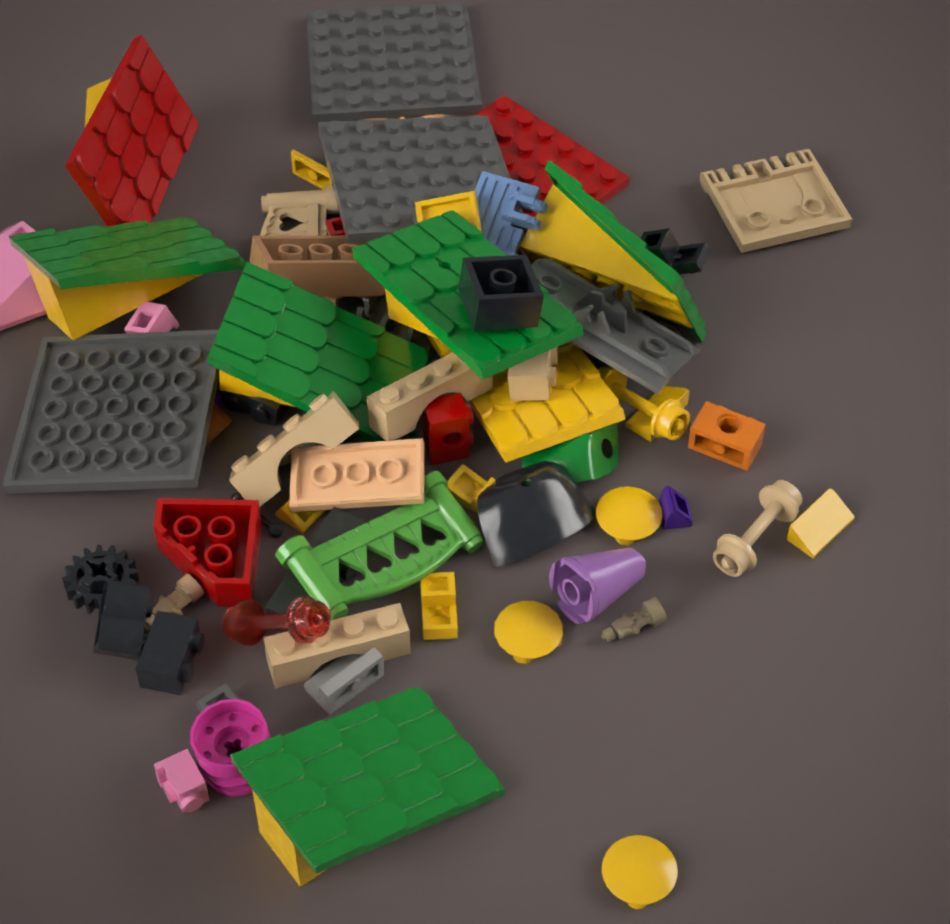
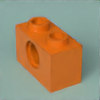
[688,401,766,471]

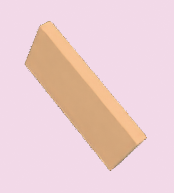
[289,438,424,512]

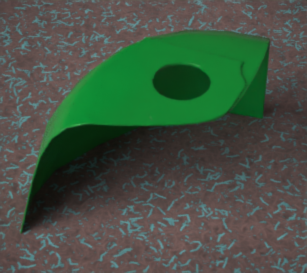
[522,423,619,487]

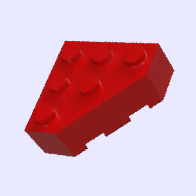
[153,498,262,607]

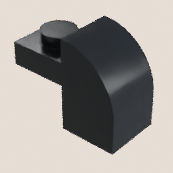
[641,228,711,279]

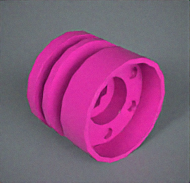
[190,699,271,797]

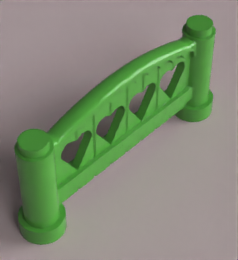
[275,471,485,621]

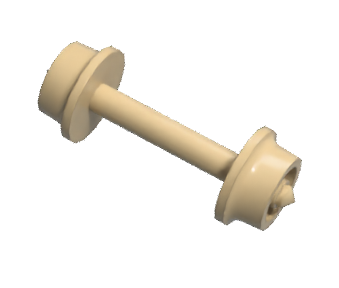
[713,480,803,577]

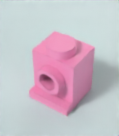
[124,302,180,333]
[154,748,210,813]

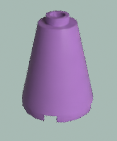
[549,548,646,624]

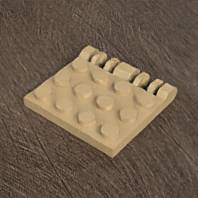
[700,149,852,253]

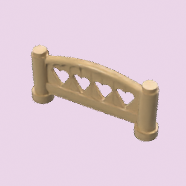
[260,185,340,308]

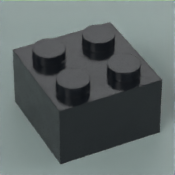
[458,255,544,331]

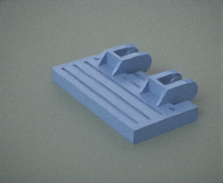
[475,171,548,256]

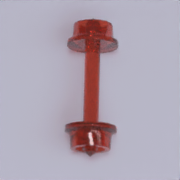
[223,596,331,646]

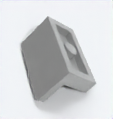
[304,647,384,715]

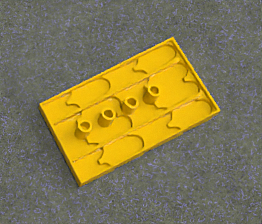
[427,335,626,463]

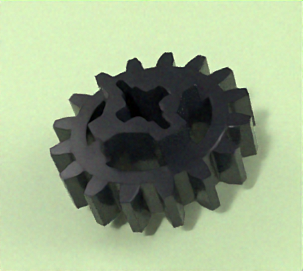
[62,544,140,614]

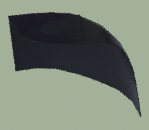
[477,461,596,568]

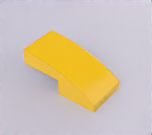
[447,464,495,513]
[420,572,458,640]

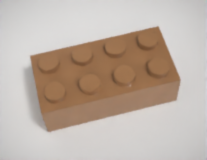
[249,236,385,299]

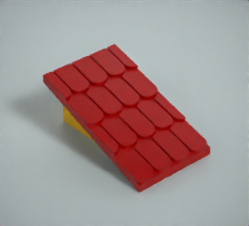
[64,35,199,226]

